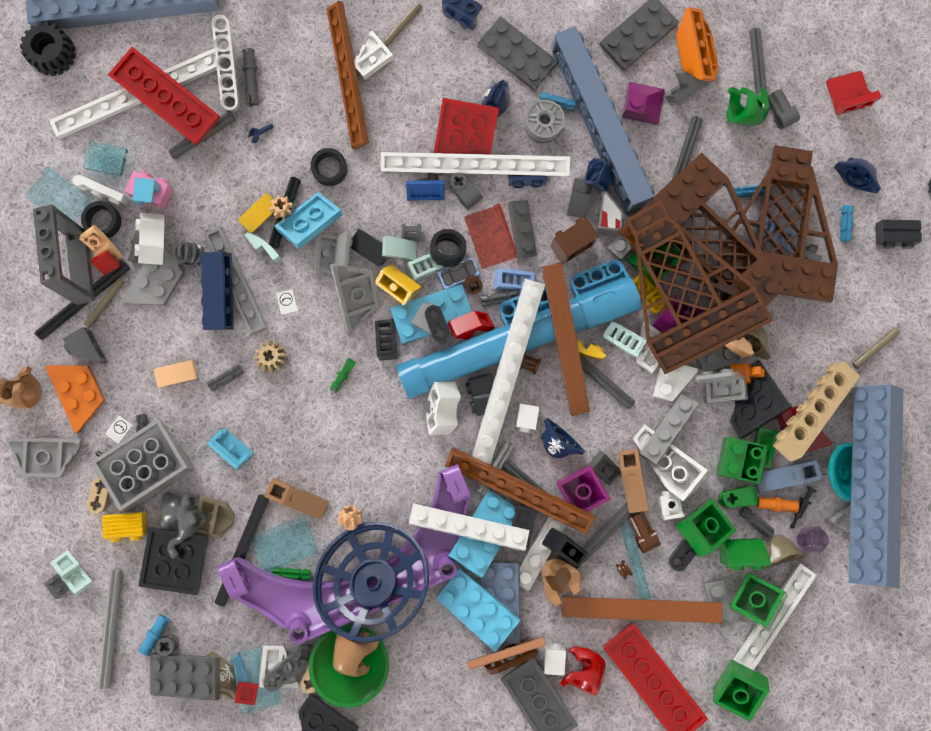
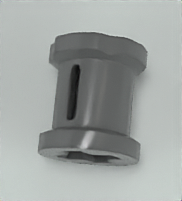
[402,224,422,241]
[156,635,179,656]

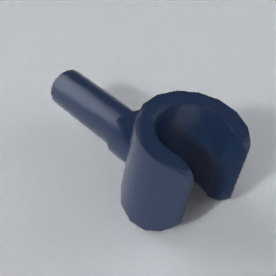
[248,124,273,143]

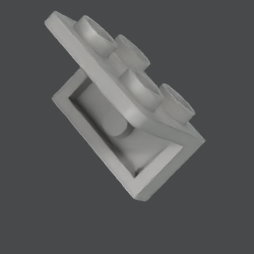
[313,231,352,274]
[696,369,748,403]

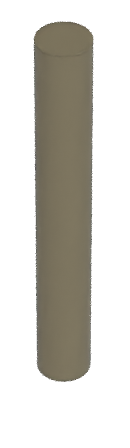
[382,2,422,47]
[84,278,124,328]
[852,327,900,369]

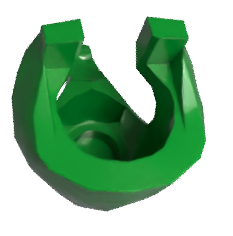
[726,87,770,126]

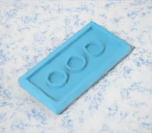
[390,284,471,344]
[448,490,516,578]
[436,567,521,652]

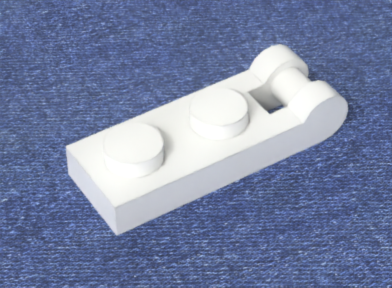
[73,175,130,206]

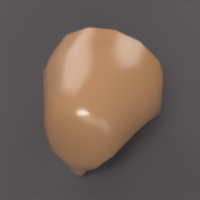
[0,366,41,409]
[541,557,584,607]
[333,630,379,677]

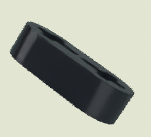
[425,305,449,342]
[668,538,696,571]

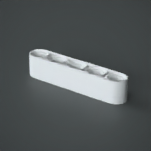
[212,15,240,113]

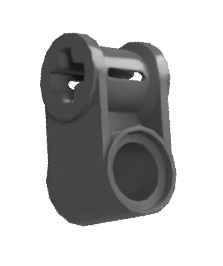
[449,173,483,210]

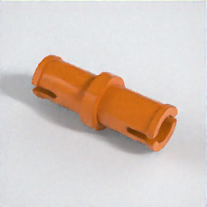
[756,496,799,513]

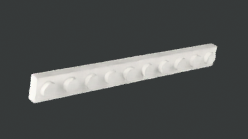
[49,45,230,139]
[381,152,570,176]
[472,279,545,465]

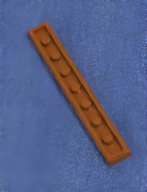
[327,1,369,150]
[541,262,590,416]
[445,447,595,535]
[562,596,722,623]

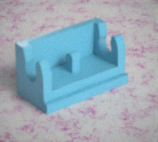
[207,428,254,469]

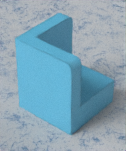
[132,178,160,205]

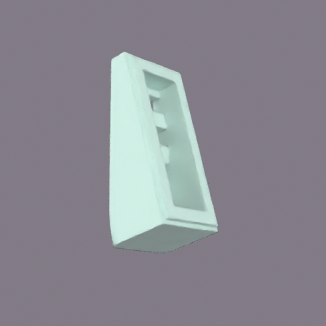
[405,249,446,282]
[603,321,646,358]

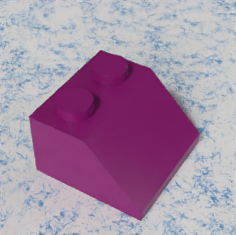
[556,465,611,512]

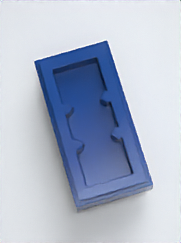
[406,180,445,201]

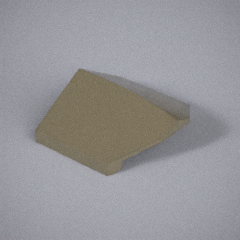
[195,496,235,538]

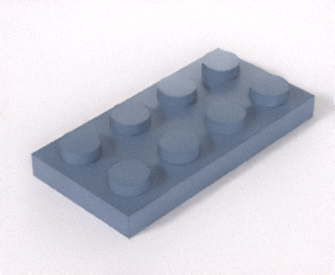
[480,562,521,644]

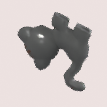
[159,492,206,559]

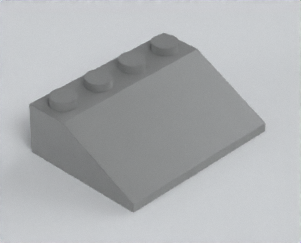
[91,418,195,512]

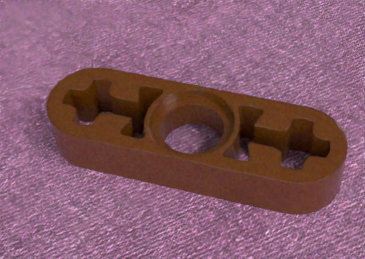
[484,638,539,675]

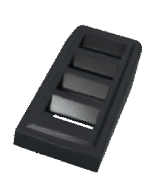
[375,319,398,361]

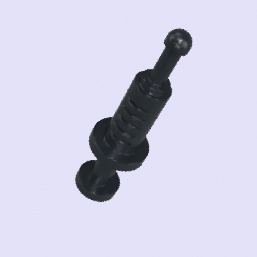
[790,486,817,529]

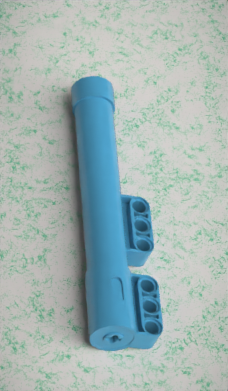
[396,260,642,400]

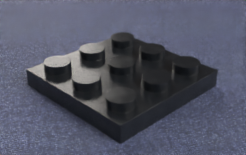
[138,527,209,595]

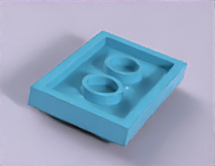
[275,192,343,249]

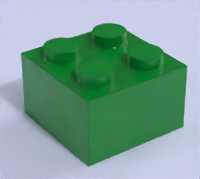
[675,499,737,558]
[730,572,788,631]
[713,659,770,722]

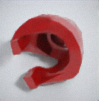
[559,646,606,695]

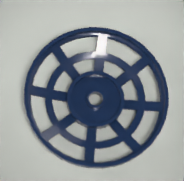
[313,522,429,643]

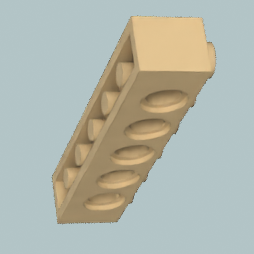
[773,361,860,462]

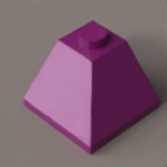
[622,82,665,125]

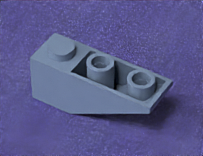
[756,460,822,493]

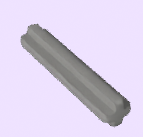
[477,442,514,495]

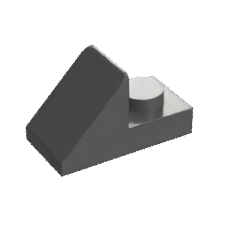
[666,73,707,103]
[567,178,592,219]
[588,451,621,486]

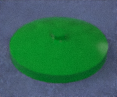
[309,624,389,708]

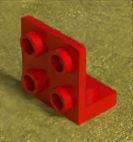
[826,71,881,115]

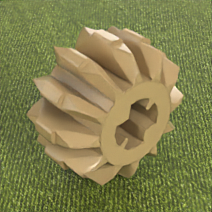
[253,340,287,373]

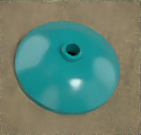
[828,443,853,501]

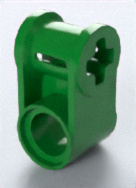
[718,485,759,508]

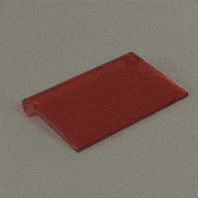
[464,204,517,269]

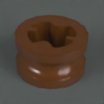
[464,275,483,294]
[615,560,633,580]

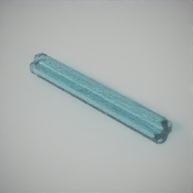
[620,522,650,599]

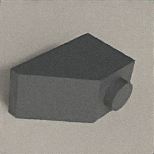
[63,327,108,364]

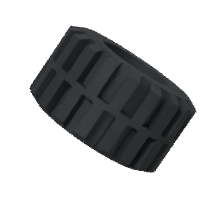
[20,22,76,76]

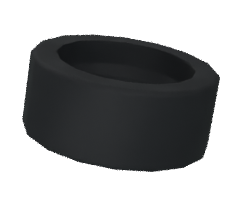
[311,148,347,186]
[81,201,121,238]
[430,229,467,267]

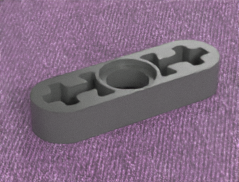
[262,645,313,692]

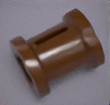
[520,353,541,375]

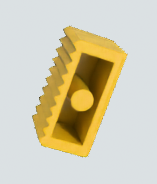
[375,264,421,305]
[102,511,148,542]

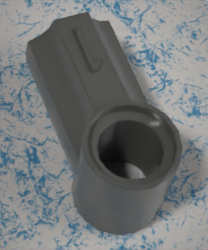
[768,89,800,129]

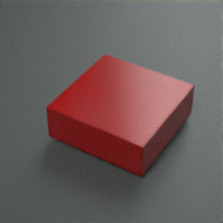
[91,250,120,276]
[234,681,259,705]

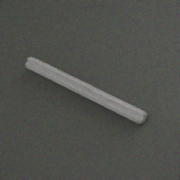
[98,569,122,689]

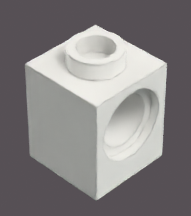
[515,404,539,433]
[543,643,566,676]

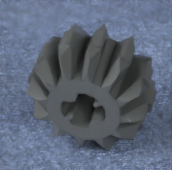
[171,242,205,267]

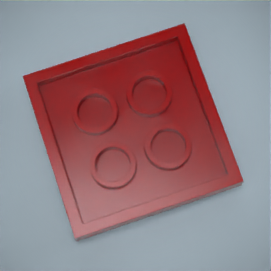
[434,97,499,155]

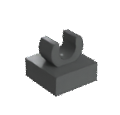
[804,244,822,261]
[44,573,70,599]

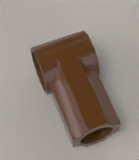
[628,512,661,554]

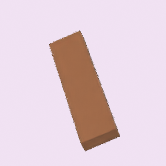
[467,636,546,670]

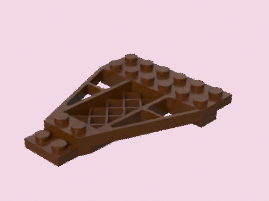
[716,145,838,303]
[617,152,784,306]
[625,200,774,374]

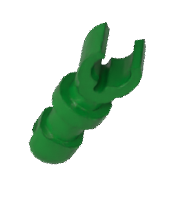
[330,358,356,393]

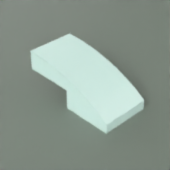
[245,232,283,264]
[382,236,417,261]
[50,550,93,596]

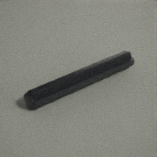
[268,177,301,249]

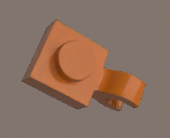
[730,363,765,384]

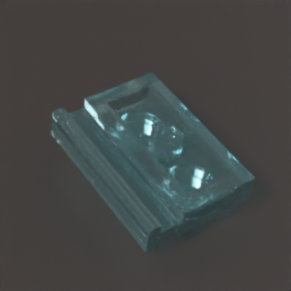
[83,141,128,176]

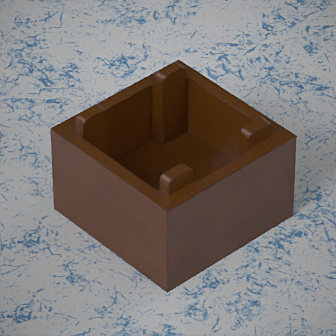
[550,217,599,265]

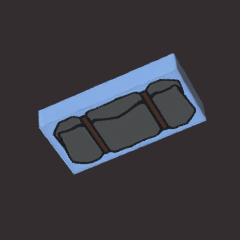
[437,257,480,289]

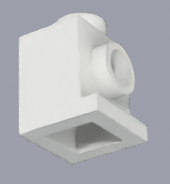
[657,490,684,520]

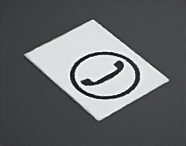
[276,289,298,315]
[105,416,132,444]

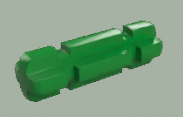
[272,567,312,581]

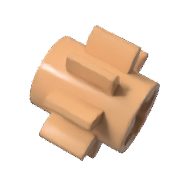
[269,195,293,220]
[338,506,362,530]

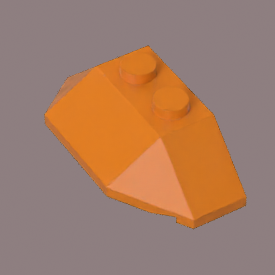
[676,7,719,82]

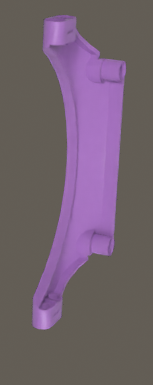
[217,464,472,644]

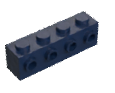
[200,252,234,330]

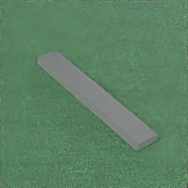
[204,226,268,336]

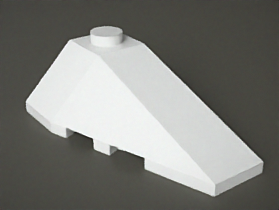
[633,424,708,502]

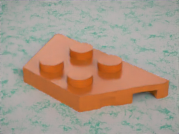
[45,365,105,433]

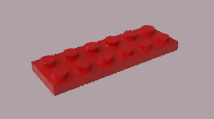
[108,47,221,146]
[602,622,708,731]

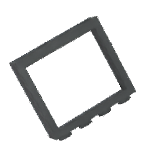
[33,204,95,305]

